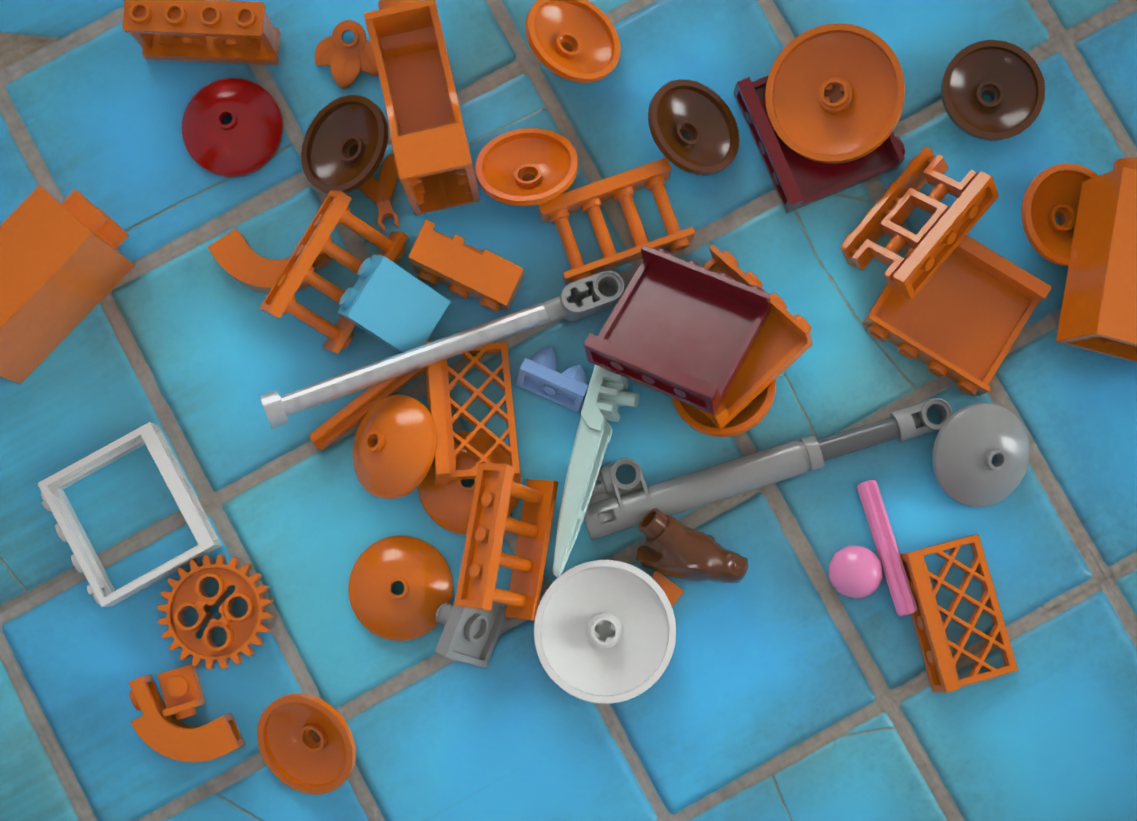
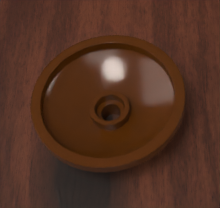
[941,40,1045,141]
[648,79,739,176]
[301,95,388,193]

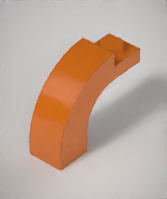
[208,228,333,294]
[129,674,246,762]

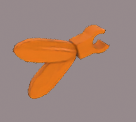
[359,153,400,232]

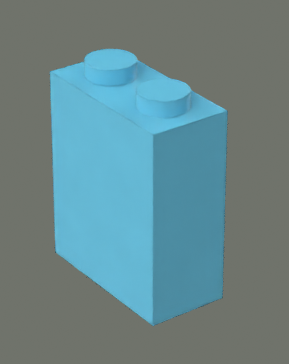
[337,254,451,353]

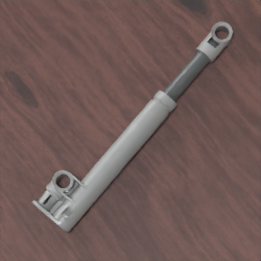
[584,398,953,540]

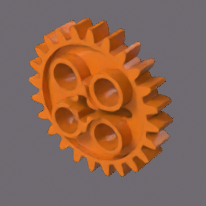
[157,554,274,670]

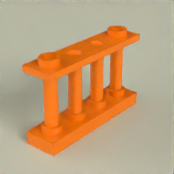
[538,157,695,286]
[259,190,408,354]
[454,463,558,621]

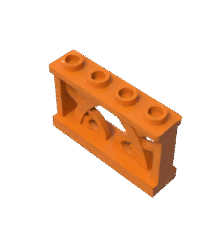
[122,0,281,65]

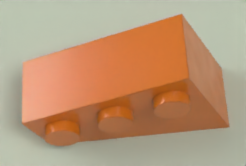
[408,219,524,313]

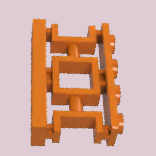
[840,147,999,300]

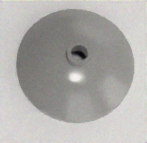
[932,403,1030,507]

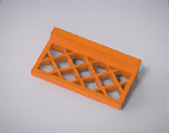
[425,341,520,485]
[900,534,1018,693]

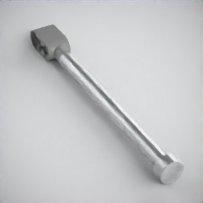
[260,271,624,429]

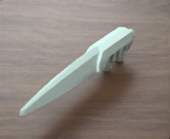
[553,365,639,578]

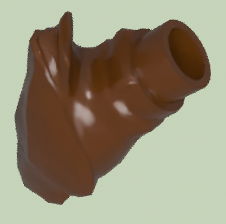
[636,508,748,583]

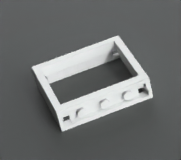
[37,422,223,607]

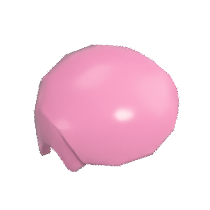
[829,545,883,599]

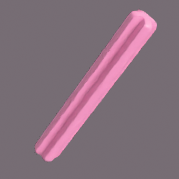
[857,480,917,616]

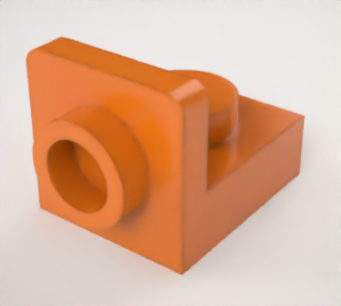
[157,664,206,721]

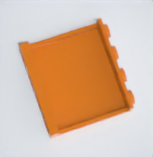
[862,214,1052,396]
[699,244,813,430]

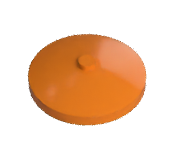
[765,23,905,164]

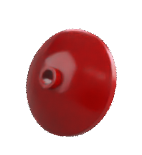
[182,78,283,177]

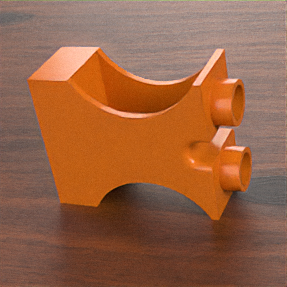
[363,0,481,216]

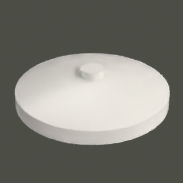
[534,560,676,704]

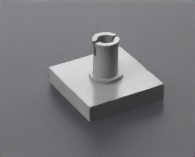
[435,602,507,668]

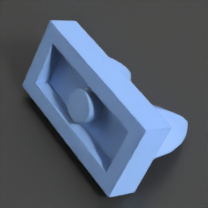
[516,346,589,413]

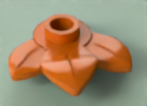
[315,20,379,89]

